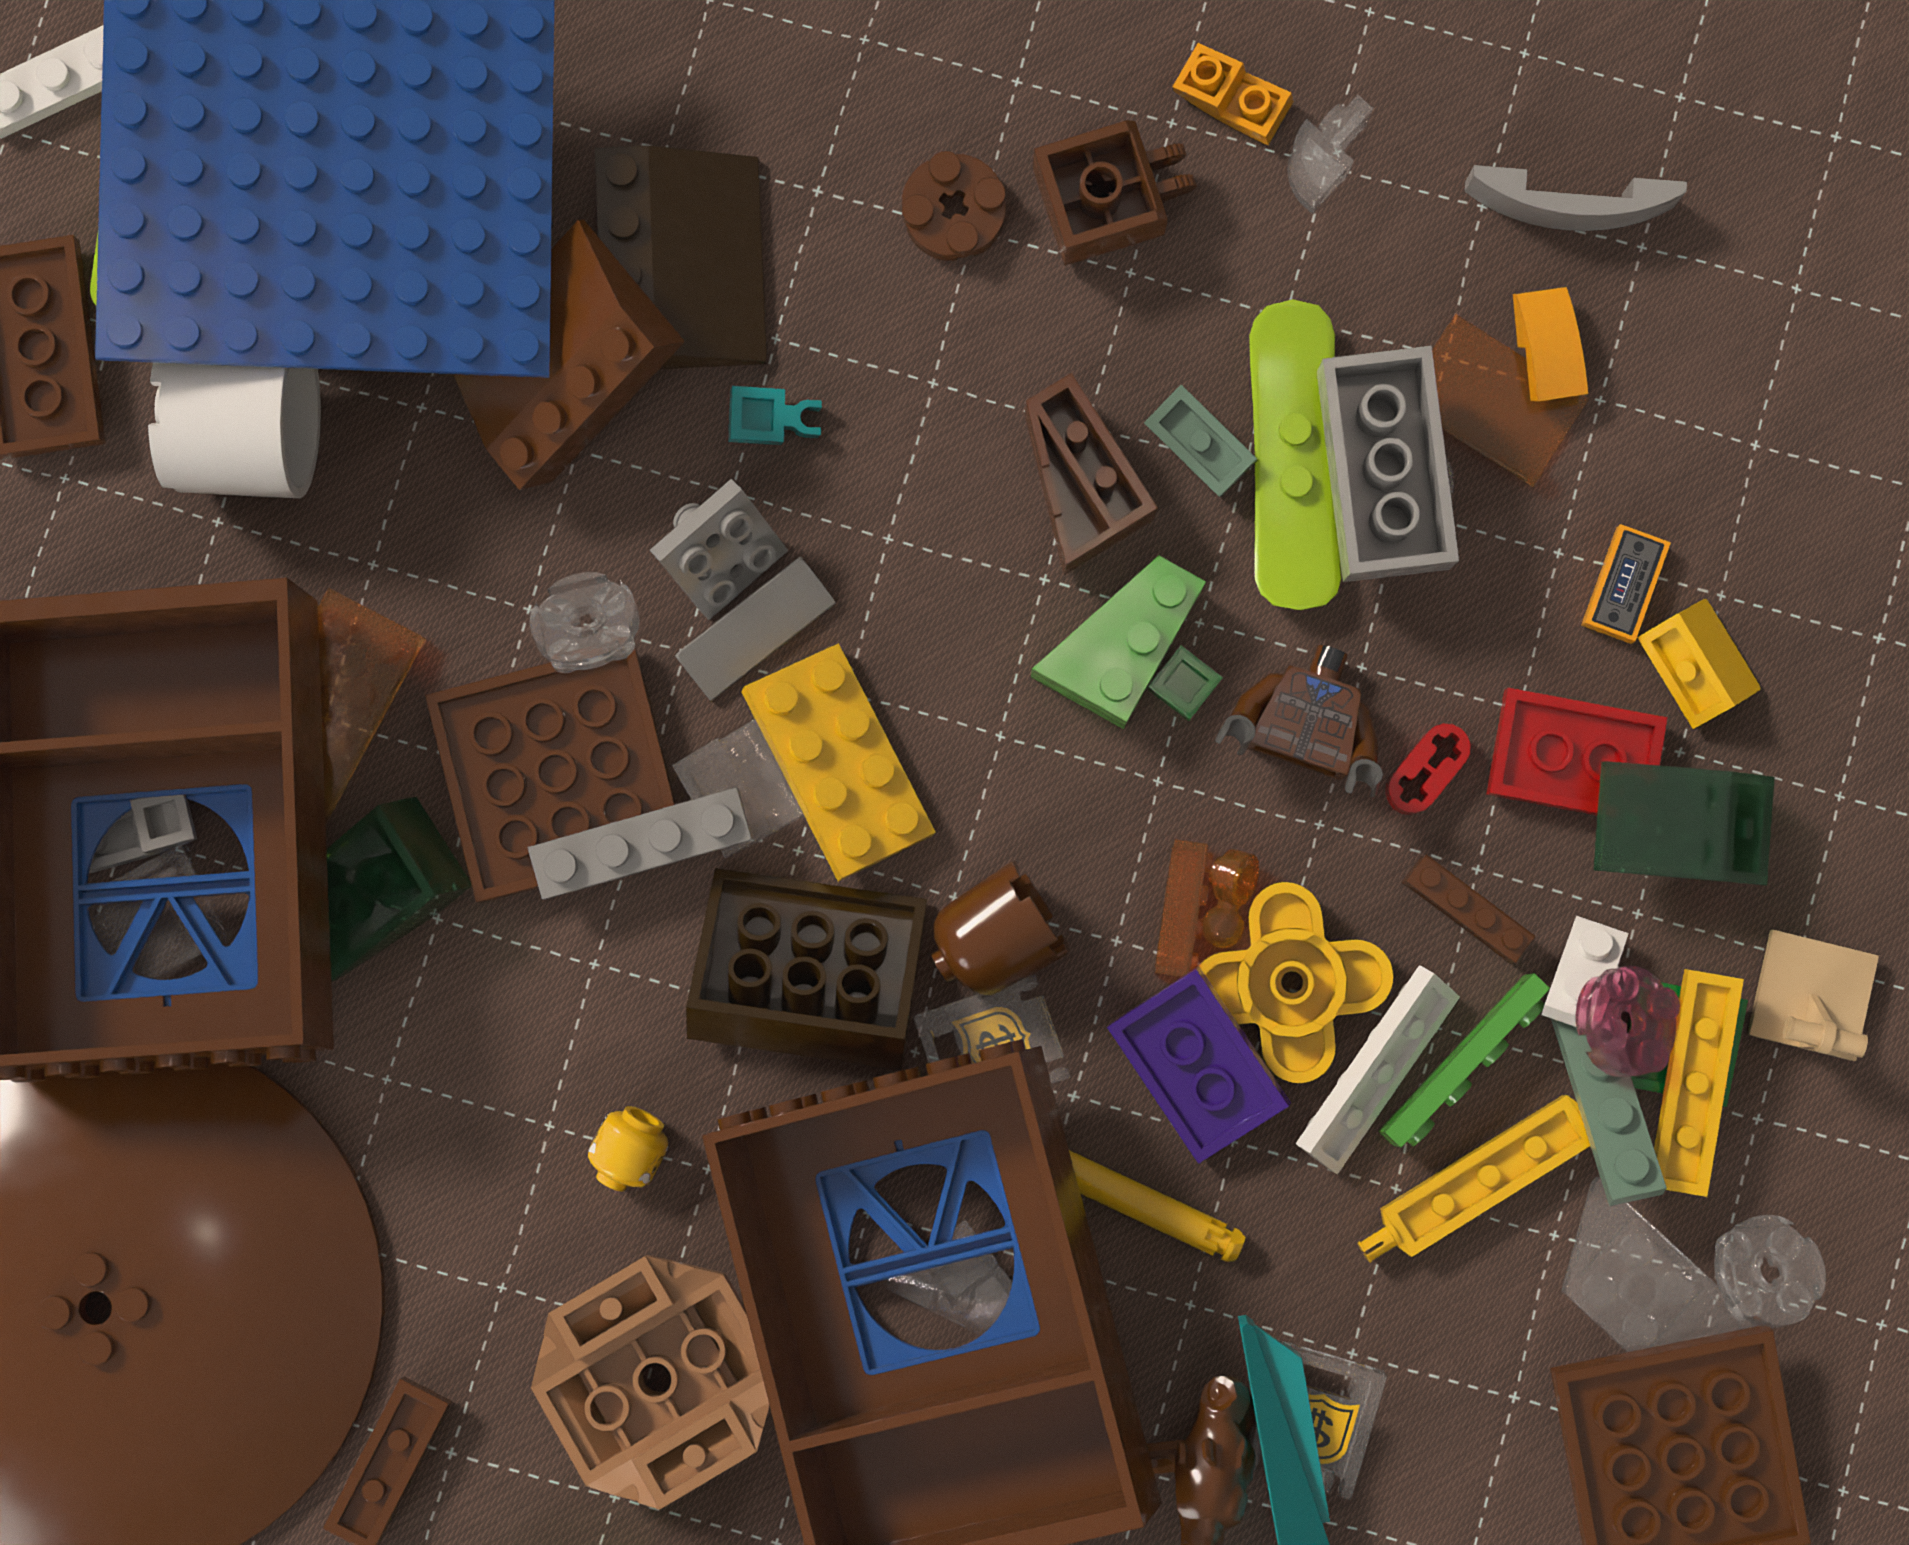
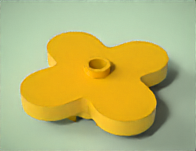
[1199,882,1393,1083]

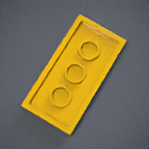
[741,643,936,882]

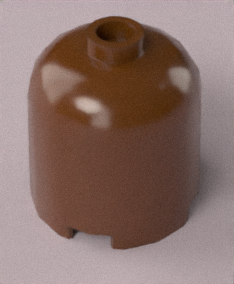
[932,860,1070,996]

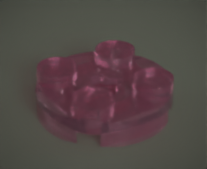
[1575,965,1680,1077]

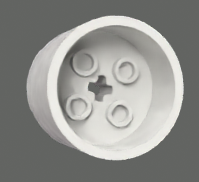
[148,363,321,498]

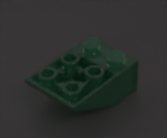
[1593,761,1775,886]

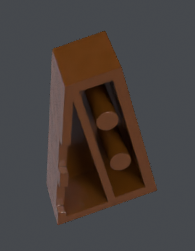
[1025,373,1158,575]

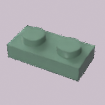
[1144,385,1258,498]

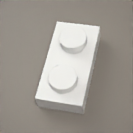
[1542,916,1629,1033]

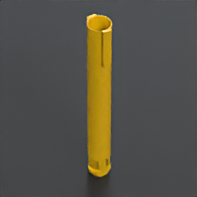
[1069,1150,1245,1262]

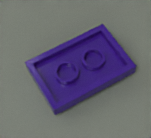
[1107,966,1291,1164]

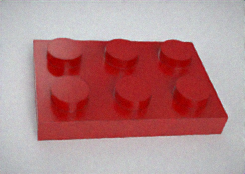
[1486,688,1668,824]

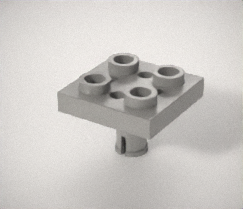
[650,479,788,620]

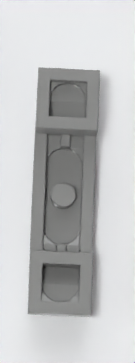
[1465,165,1687,231]
[89,795,197,874]

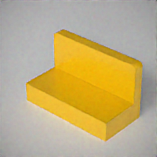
[1637,599,1761,729]

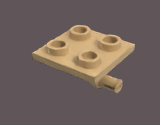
[1747,930,1879,1061]

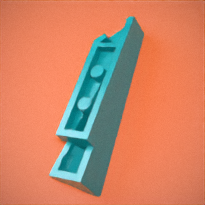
[1238,1315,1330,1545]

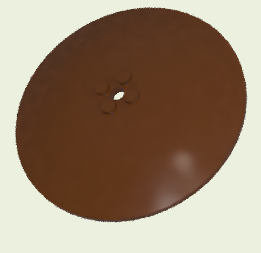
[0,1059,385,1545]

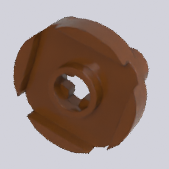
[902,151,1006,261]

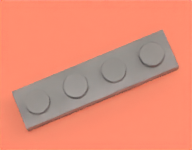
[527,787,753,900]

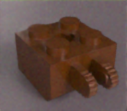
[1033,120,1197,266]

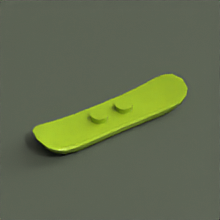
[1249,299,1341,610]

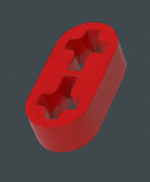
[1385,723,1471,815]

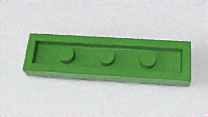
[1378,973,1550,1148]

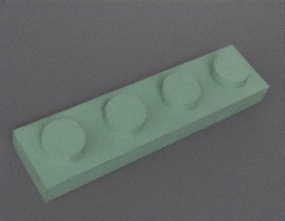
[1551,1001,1667,1206]

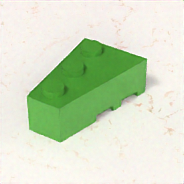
[1031,556,1206,729]

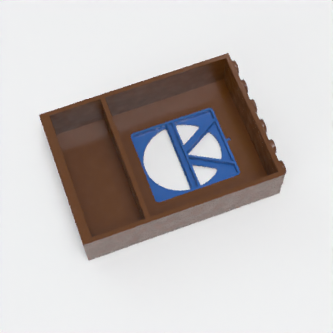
[0,577,334,1083]
[702,1039,1162,1545]

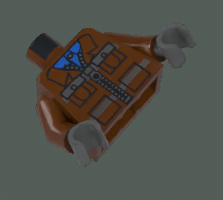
[1215,645,1383,797]

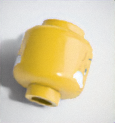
[588,1106,669,1192]

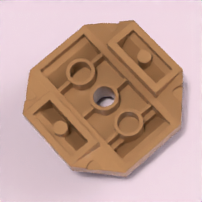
[531,1255,770,1510]

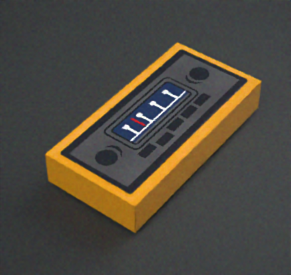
[1581,524,1671,644]

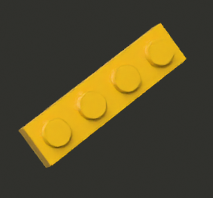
[1654,969,1744,1197]

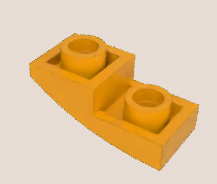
[1172,43,1294,145]
[1513,287,1588,401]

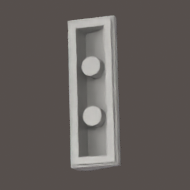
[675,557,836,702]

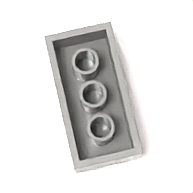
[1317,346,1459,582]

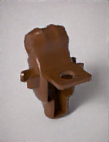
[1147,1376,1256,1545]

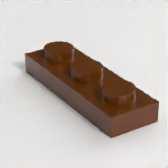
[323,1376,452,1545]

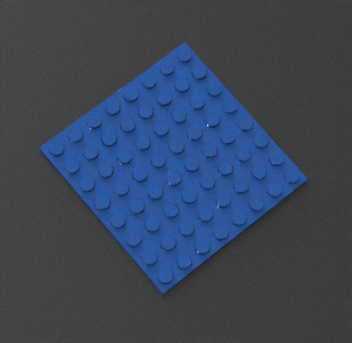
[95,0,554,378]

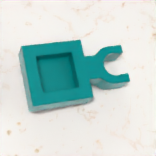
[728,386,822,445]

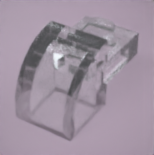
[1287,95,1374,214]

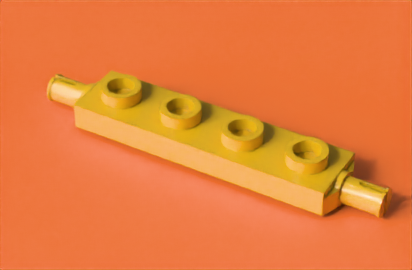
[1357,1095,1590,1263]

